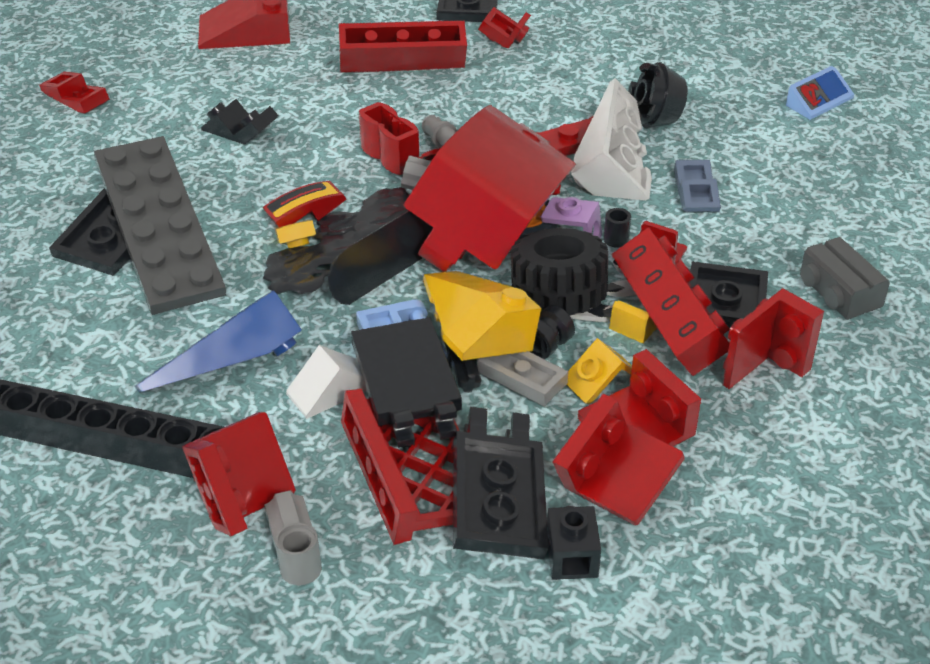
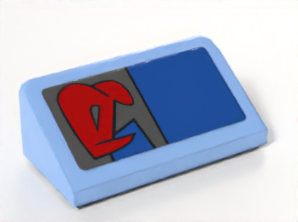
[786,66,854,120]

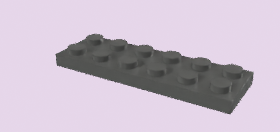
[94,136,226,315]

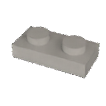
[477,351,568,407]

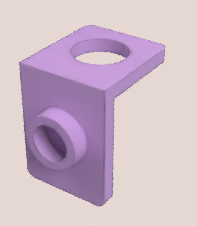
[541,197,602,238]

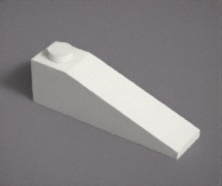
[571,78,652,201]

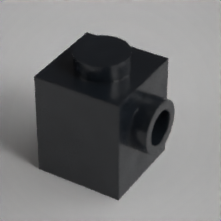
[547,506,601,580]

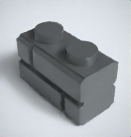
[800,237,890,320]

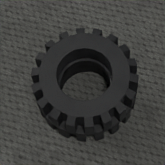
[511,228,608,315]

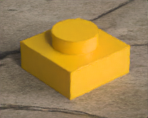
[275,220,316,248]

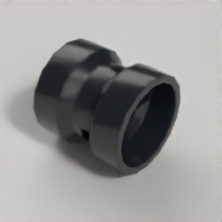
[529,305,575,359]

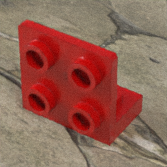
[723,288,824,389]
[578,349,701,446]
[552,393,685,525]
[182,412,296,536]

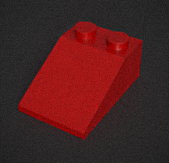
[198,0,290,49]

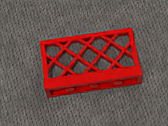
[341,388,460,545]

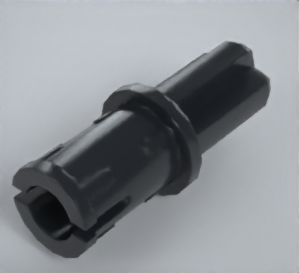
[441,337,482,393]

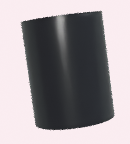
[604,208,631,248]

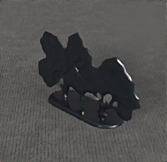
[263,187,433,305]

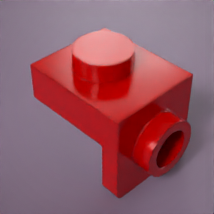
[478,7,531,48]

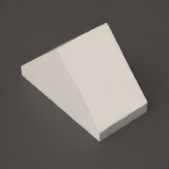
[286,345,367,419]

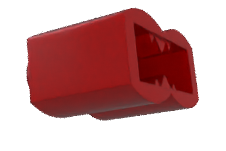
[359,102,419,175]

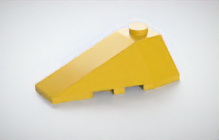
[423,271,541,361]

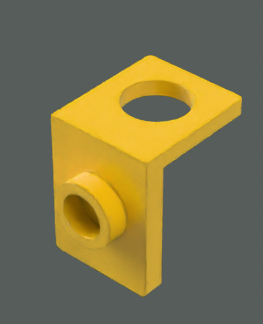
[566,338,632,404]

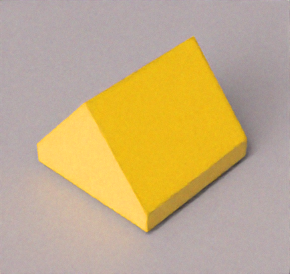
[609,300,657,343]

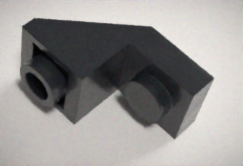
[201,99,279,145]

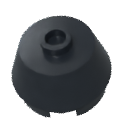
[628,62,688,128]

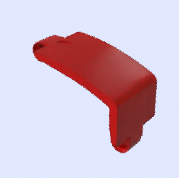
[404,105,576,272]

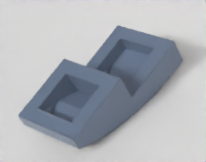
[674,160,721,212]

